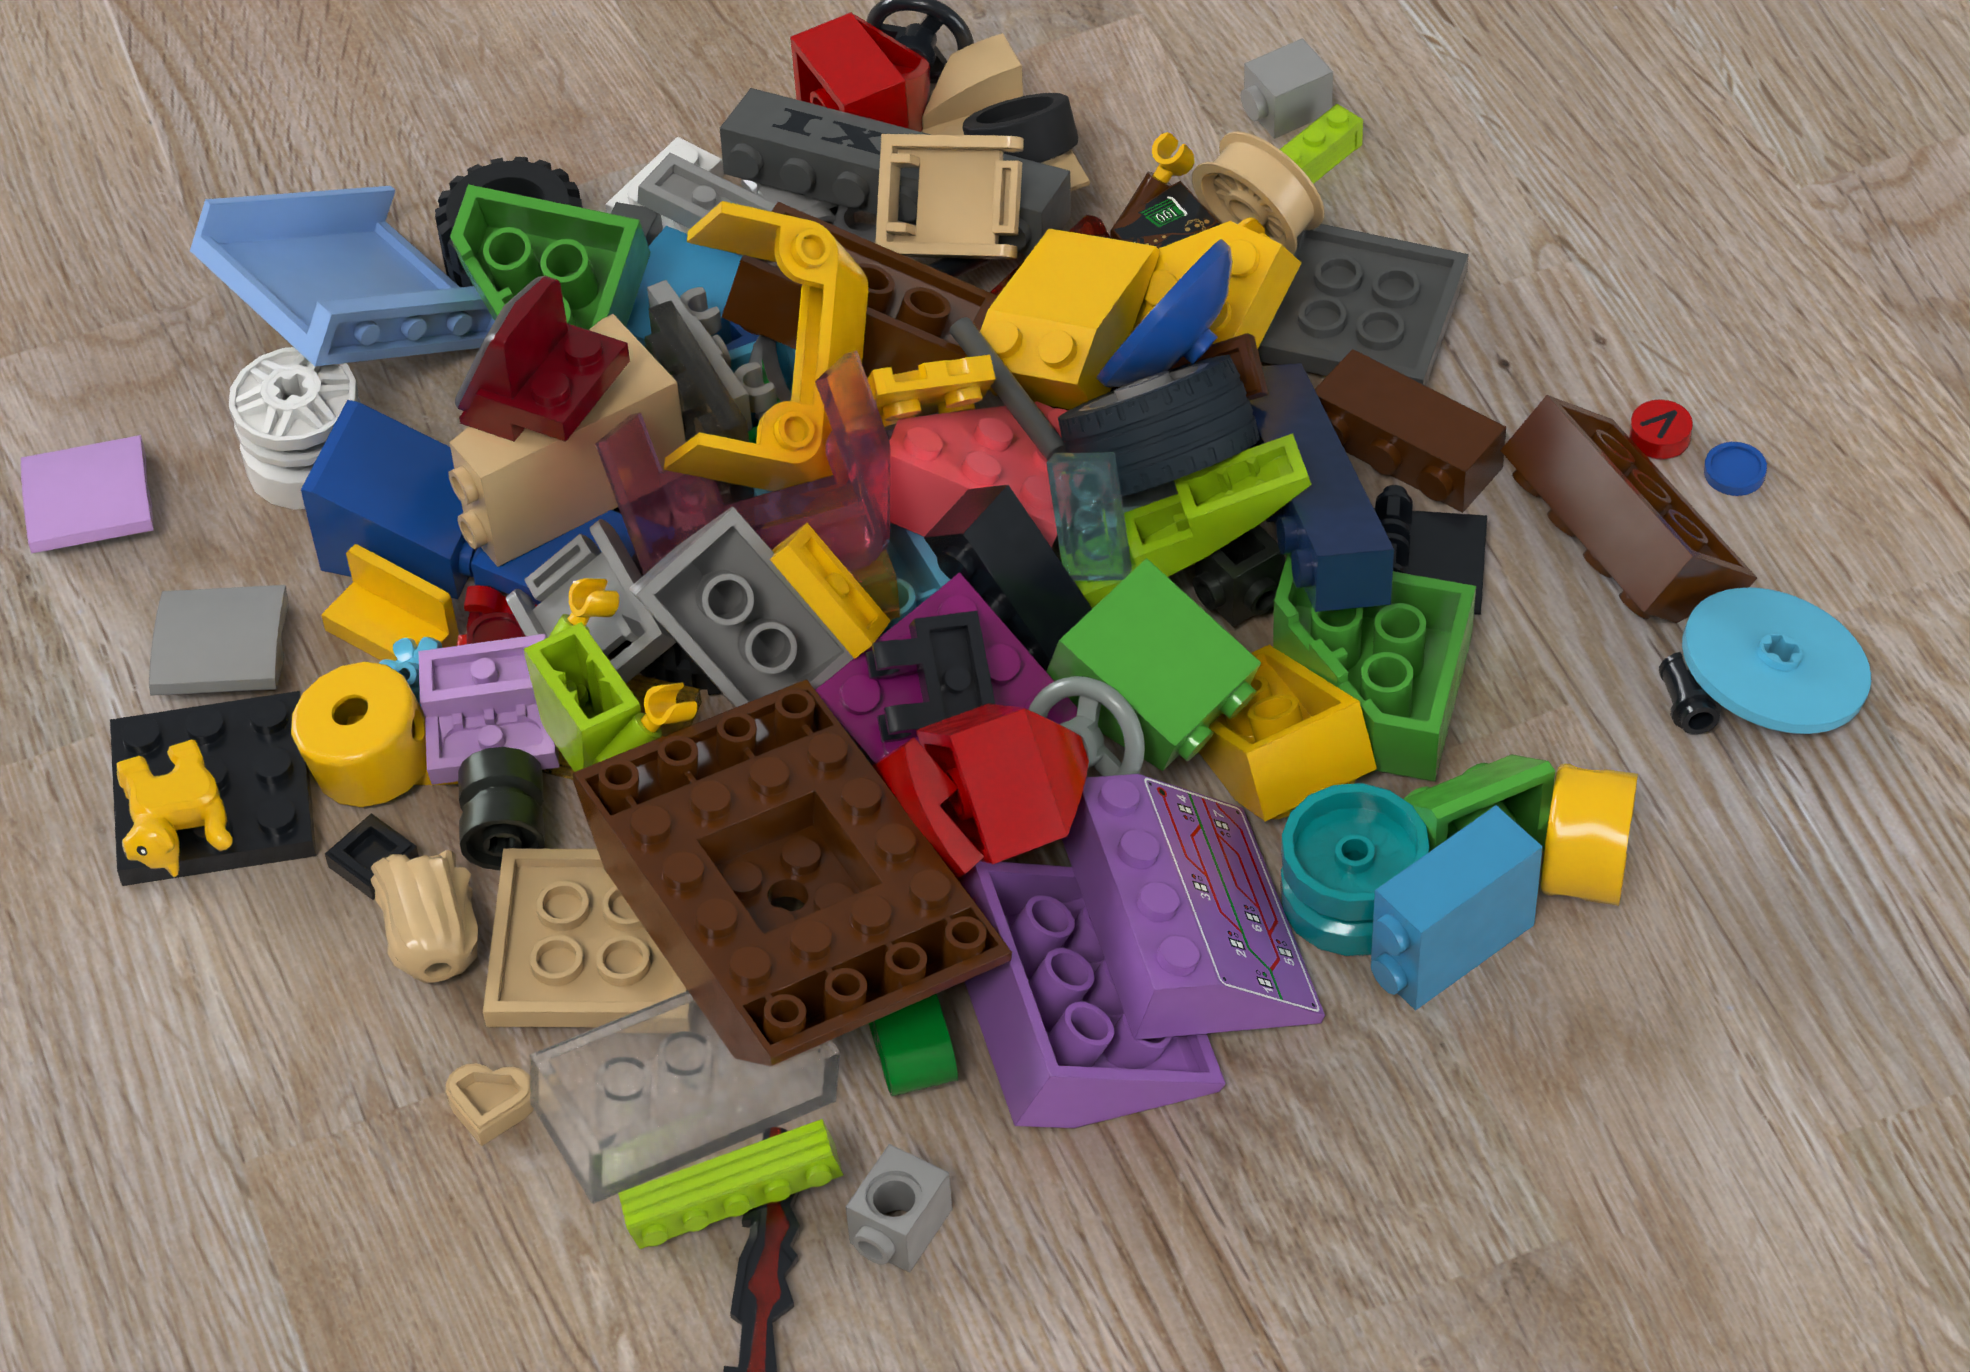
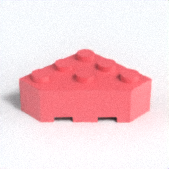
[860,401,1077,548]

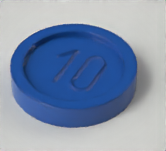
[1704,442,1767,496]

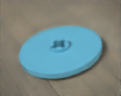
[1682,587,1871,734]

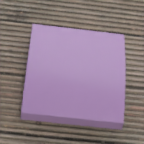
[21,435,153,554]
[418,634,560,785]

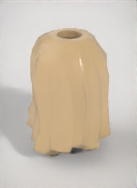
[370,850,478,983]

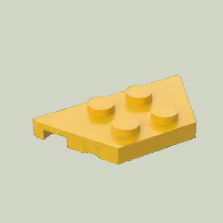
[856,355,996,434]

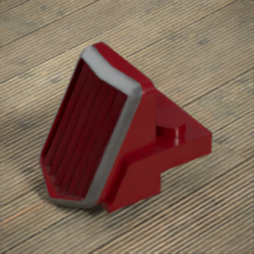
[455,276,630,442]

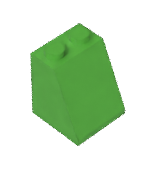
[1046,558,1261,771]

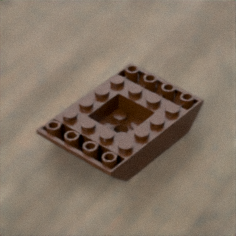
[573,679,1012,1066]

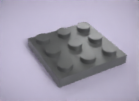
[1258,224,1469,386]

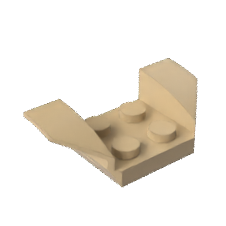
[921,33,1090,191]

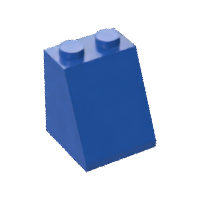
[301,400,477,599]

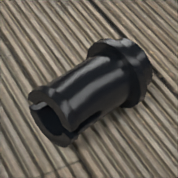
[1659,652,1722,735]

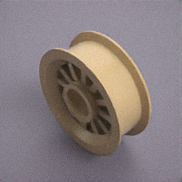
[1192,131,1325,255]

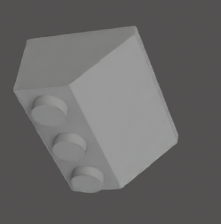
[629,507,854,707]

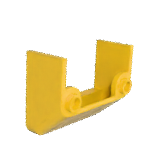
[664,201,868,500]

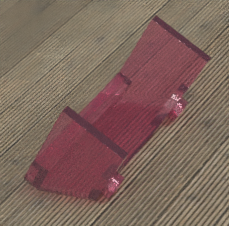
[595,350,891,575]

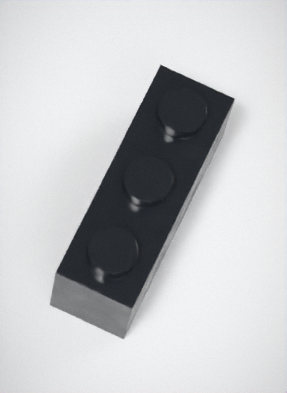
[924,485,1092,671]

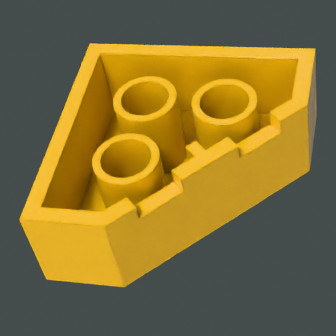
[1131,221,1301,349]

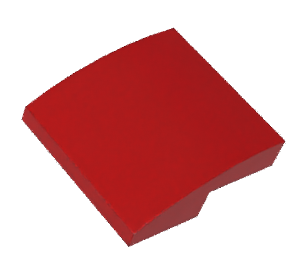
[873,738,984,878]

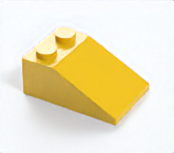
[980,228,1160,410]
[1199,644,1377,822]

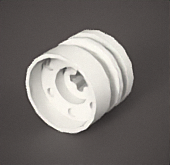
[229,347,361,510]

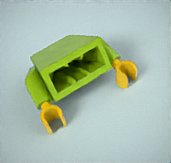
[523,578,697,772]

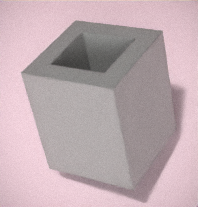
[1241,38,1333,139]

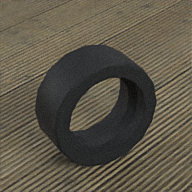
[962,93,1078,163]

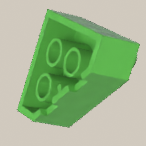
[450,184,651,330]
[1273,554,1476,782]

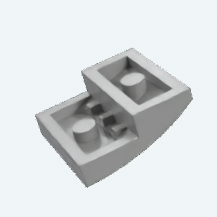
[149,585,289,696]

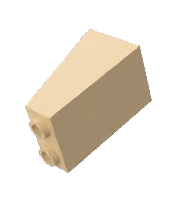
[449,314,686,567]

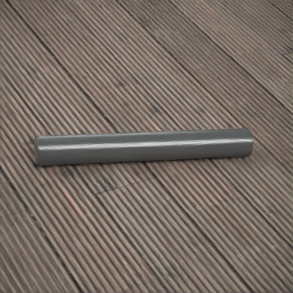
[950,317,1067,463]

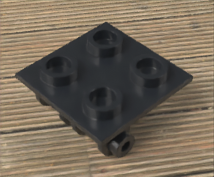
[1374,485,1487,615]

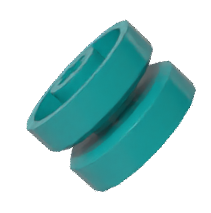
[1280,783,1429,956]

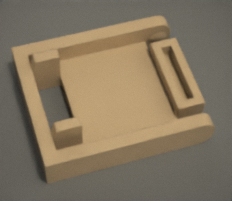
[875,134,1024,260]

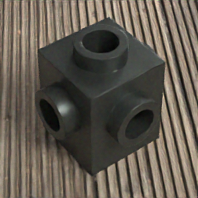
[1193,525,1286,627]

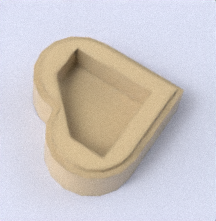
[446,1063,536,1147]

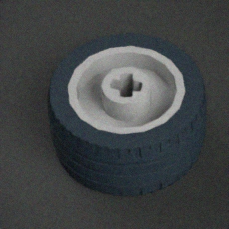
[1058,355,1260,502]

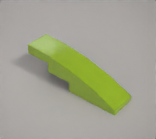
[1066,433,1311,609]

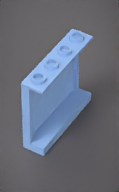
[190,186,495,366]

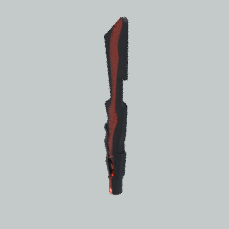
[723,1127,800,1372]

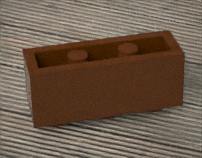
[1315,349,1506,513]

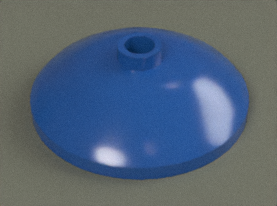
[1096,239,1233,387]

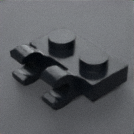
[865,611,995,743]

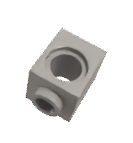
[846,1144,952,1273]

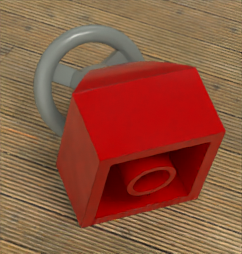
[916,676,1145,864]

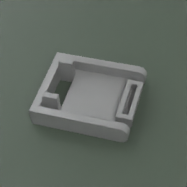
[506,519,676,683]

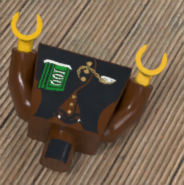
[1110,132,1272,249]

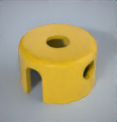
[291,662,427,807]
[1540,764,1638,906]

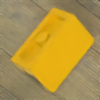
[770,523,891,659]
[321,544,459,661]

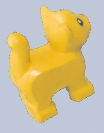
[117,739,233,877]

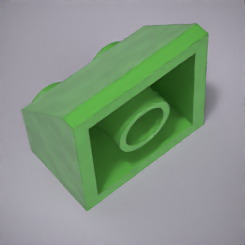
[1404,754,1555,852]

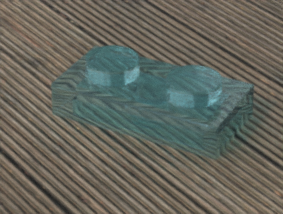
[1046,452,1132,581]

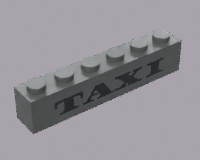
[720,88,1071,255]

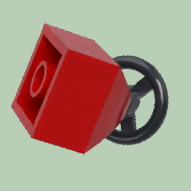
[790,0,974,132]

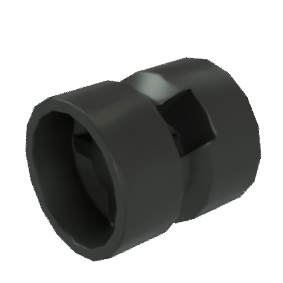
[458,747,545,870]

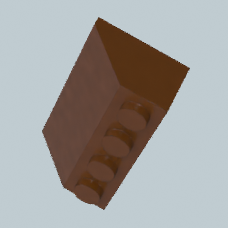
[721,202,998,383]
[1500,395,1757,623]

